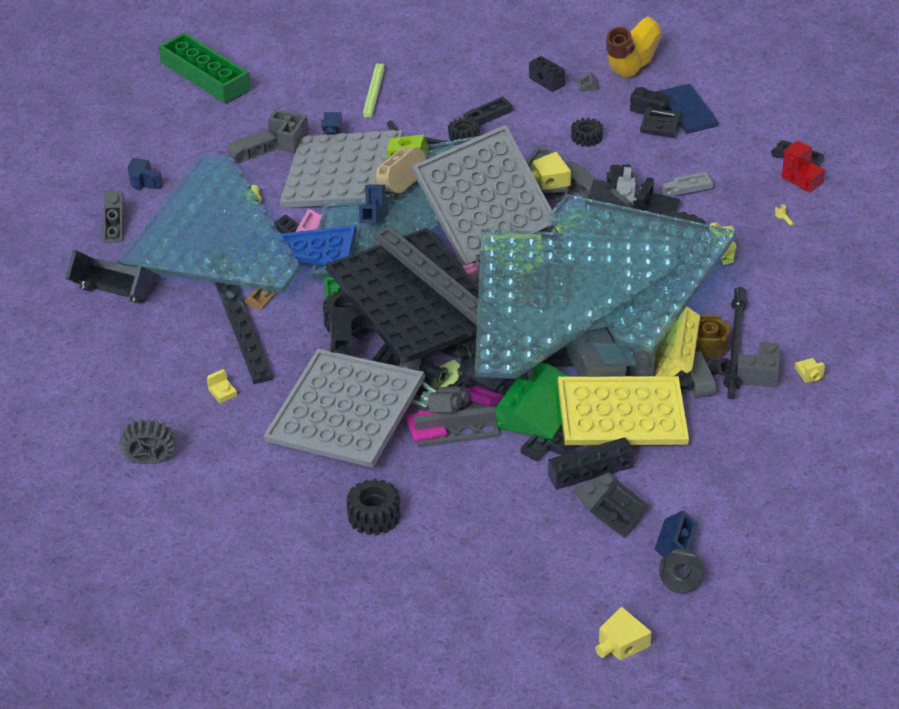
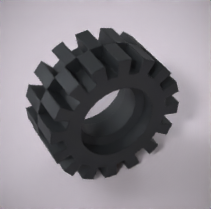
[448,117,481,145]
[571,118,603,147]

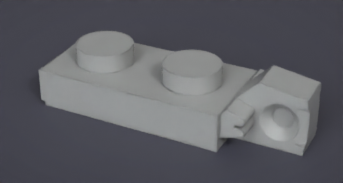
[616,167,636,203]
[661,172,713,196]

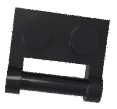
[640,106,682,138]

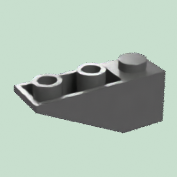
[104,191,125,243]

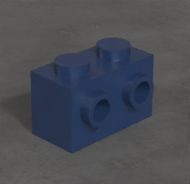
[654,510,698,557]

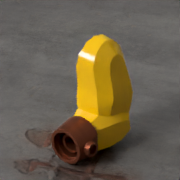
[606,16,661,79]

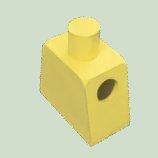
[532,152,571,190]
[595,607,652,660]

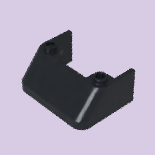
[65,250,160,304]

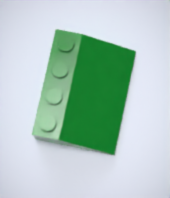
[495,361,569,440]

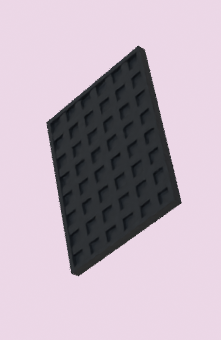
[326,228,506,364]

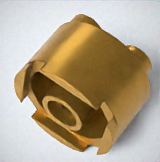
[695,314,730,358]

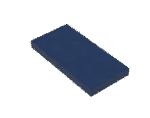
[659,83,718,134]

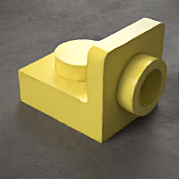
[795,358,825,383]
[207,369,237,403]

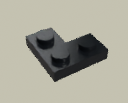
[520,431,578,462]

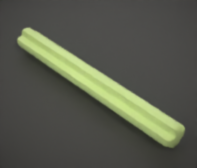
[363,63,385,118]

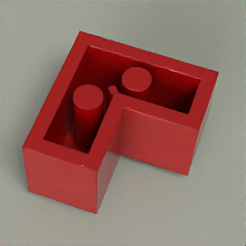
[781,140,825,193]

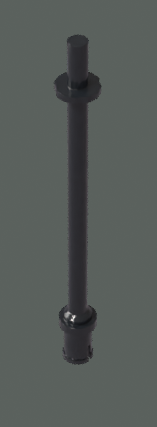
[723,287,747,399]

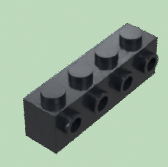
[548,437,634,490]

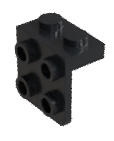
[633,177,680,218]

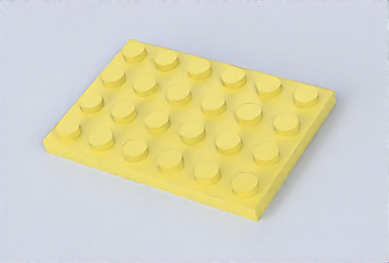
[557,376,689,445]

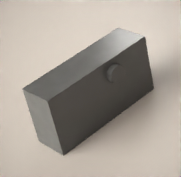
[563,327,627,377]

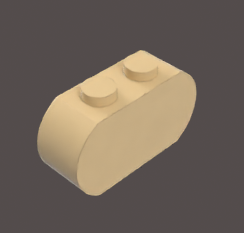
[376,147,426,194]

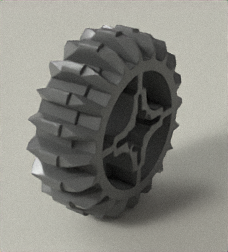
[119,418,176,464]

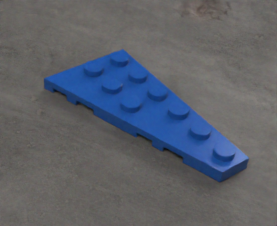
[247,225,357,266]

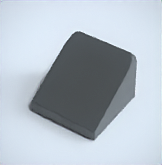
[577,73,599,91]

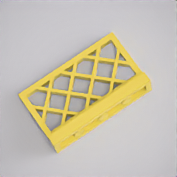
[654,306,700,376]

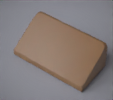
[243,275,282,310]

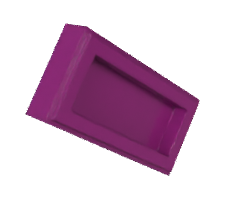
[467,386,504,407]

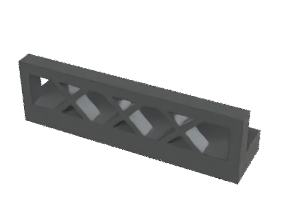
[414,406,499,448]

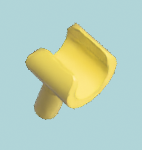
[775,204,794,226]

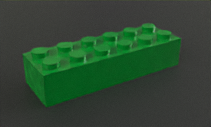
[158,32,251,103]

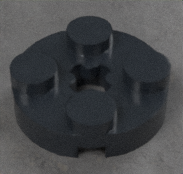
[659,548,704,594]

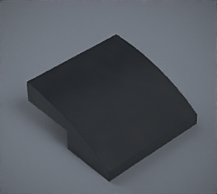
[590,480,649,538]

